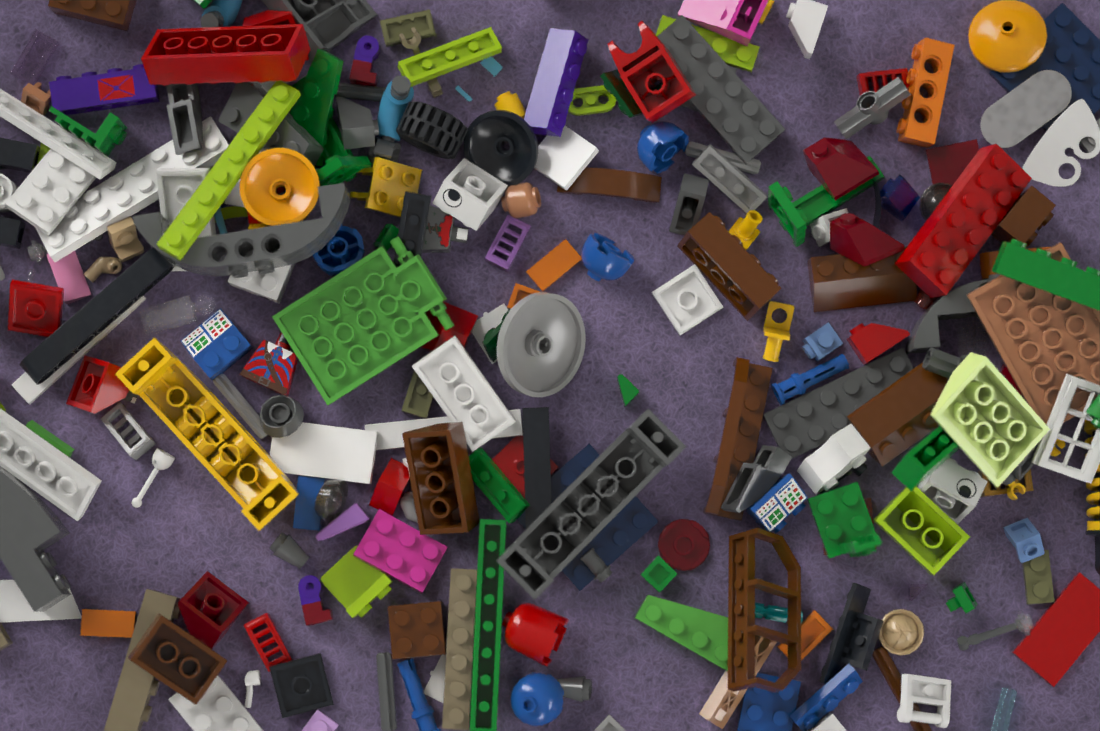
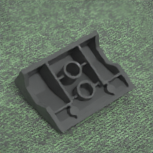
[262,0,377,63]

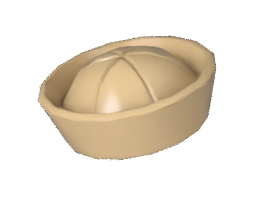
[879,609,924,655]

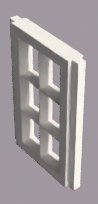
[1032,374,1100,483]

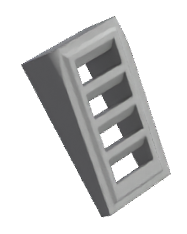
[100,402,156,460]

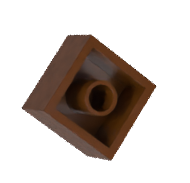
[991,185,1056,246]
[388,601,446,659]

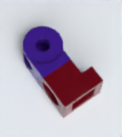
[349,36,380,86]
[298,575,334,626]

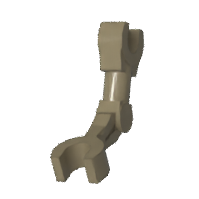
[399,28,443,98]

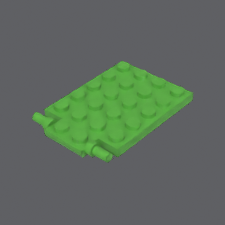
[272,236,454,405]

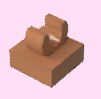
[21,82,51,116]

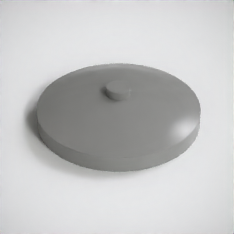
[497,292,586,397]

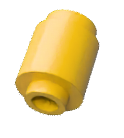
[494,91,526,119]

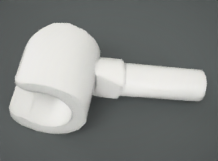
[244,670,261,708]

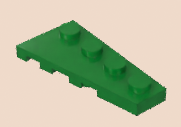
[290,49,343,166]

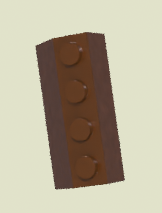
[677,212,781,321]
[807,247,917,312]
[847,362,948,466]
[402,422,480,535]

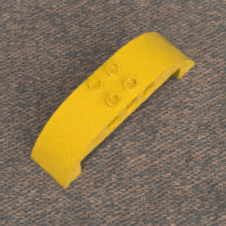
[115,338,299,531]

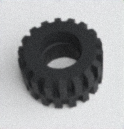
[396,101,468,159]

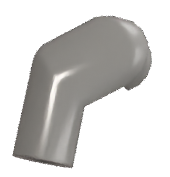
[400,492,418,523]

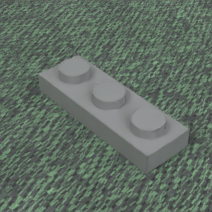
[692,144,767,213]

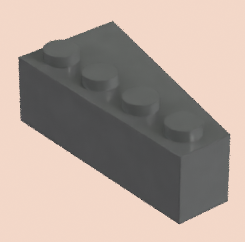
[218,81,324,167]

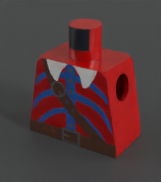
[240,332,299,396]

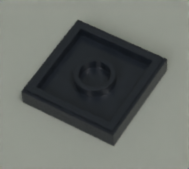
[269,653,334,718]

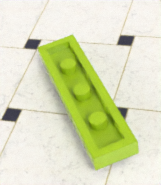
[656,15,760,72]
[397,27,502,87]

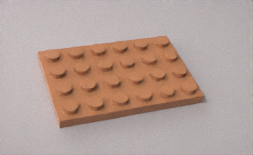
[967,242,1100,424]

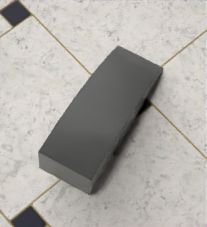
[166,83,203,155]
[721,445,792,513]

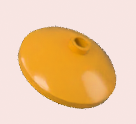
[968,0,1047,73]
[239,148,320,226]

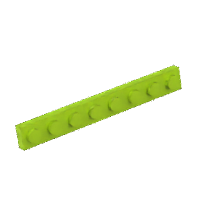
[156,81,301,261]

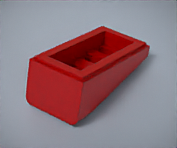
[856,68,910,96]
[244,613,292,672]

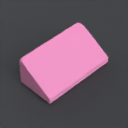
[46,251,92,304]

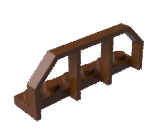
[703,357,773,521]
[728,528,801,692]

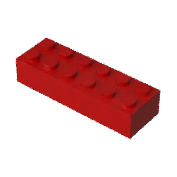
[141,24,310,86]
[895,143,1032,298]

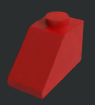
[846,323,910,365]

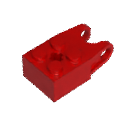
[608,20,696,123]

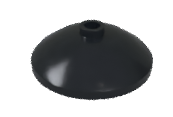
[463,110,538,187]

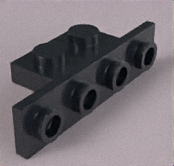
[820,583,884,684]

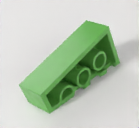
[634,595,728,671]

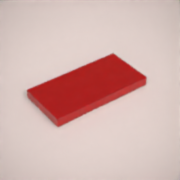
[1012,572,1100,687]

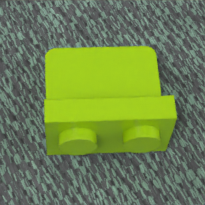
[321,545,393,618]

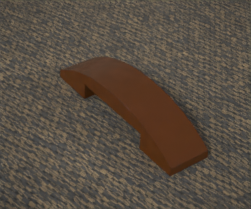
[557,167,662,203]

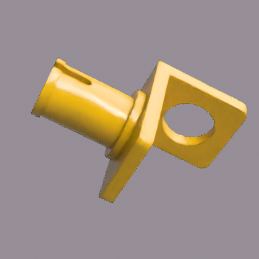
[728,210,763,250]
[763,301,794,362]

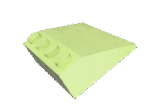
[931,353,1050,487]

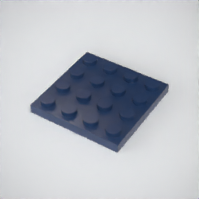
[988,2,1100,132]
[517,443,658,591]

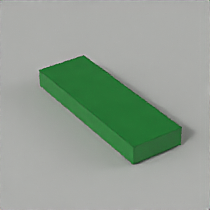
[469,448,530,523]

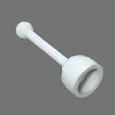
[131,448,175,508]

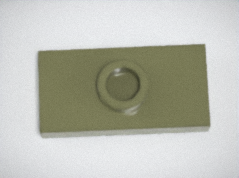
[380,9,436,47]

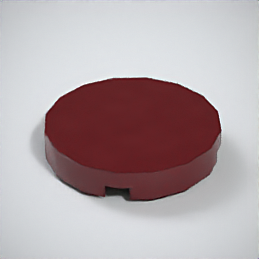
[658,519,710,571]

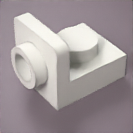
[810,208,848,247]

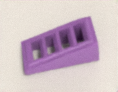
[484,215,531,272]
[316,503,370,541]

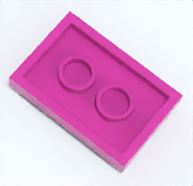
[353,509,448,594]

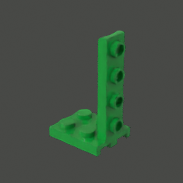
[292,75,372,187]
[768,156,885,247]
[807,482,882,559]

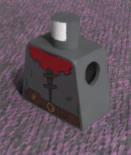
[422,205,469,253]

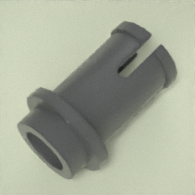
[580,548,613,583]

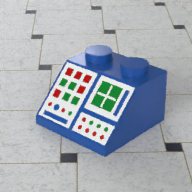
[180,308,254,380]
[746,473,808,534]

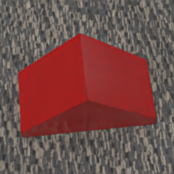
[369,458,410,516]

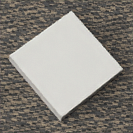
[534,126,599,191]
[652,264,723,336]

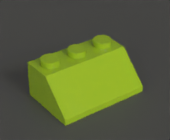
[873,487,970,575]

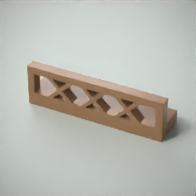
[699,635,777,729]

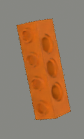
[897,37,954,148]

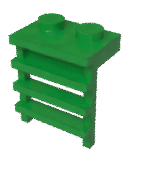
[49,106,127,156]

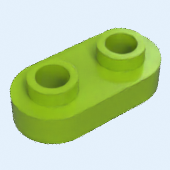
[568,85,616,116]

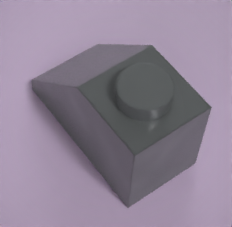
[336,97,379,150]
[669,173,709,235]

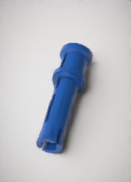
[771,354,849,405]
[397,658,441,731]

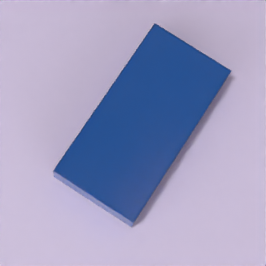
[293,476,325,531]

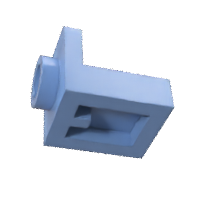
[802,322,843,362]
[1003,518,1045,563]

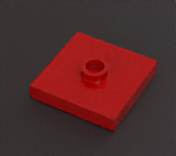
[7,280,64,337]
[492,436,559,498]

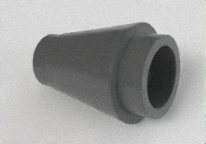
[269,532,309,569]
[556,676,592,702]

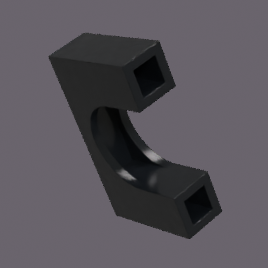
[0,138,40,249]

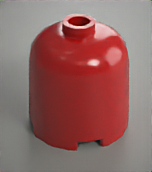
[502,603,569,667]

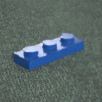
[790,664,863,731]

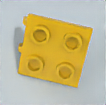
[350,157,422,218]

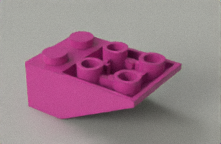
[677,0,769,47]

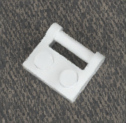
[897,674,951,728]

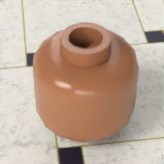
[501,182,541,219]

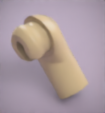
[84,257,122,282]

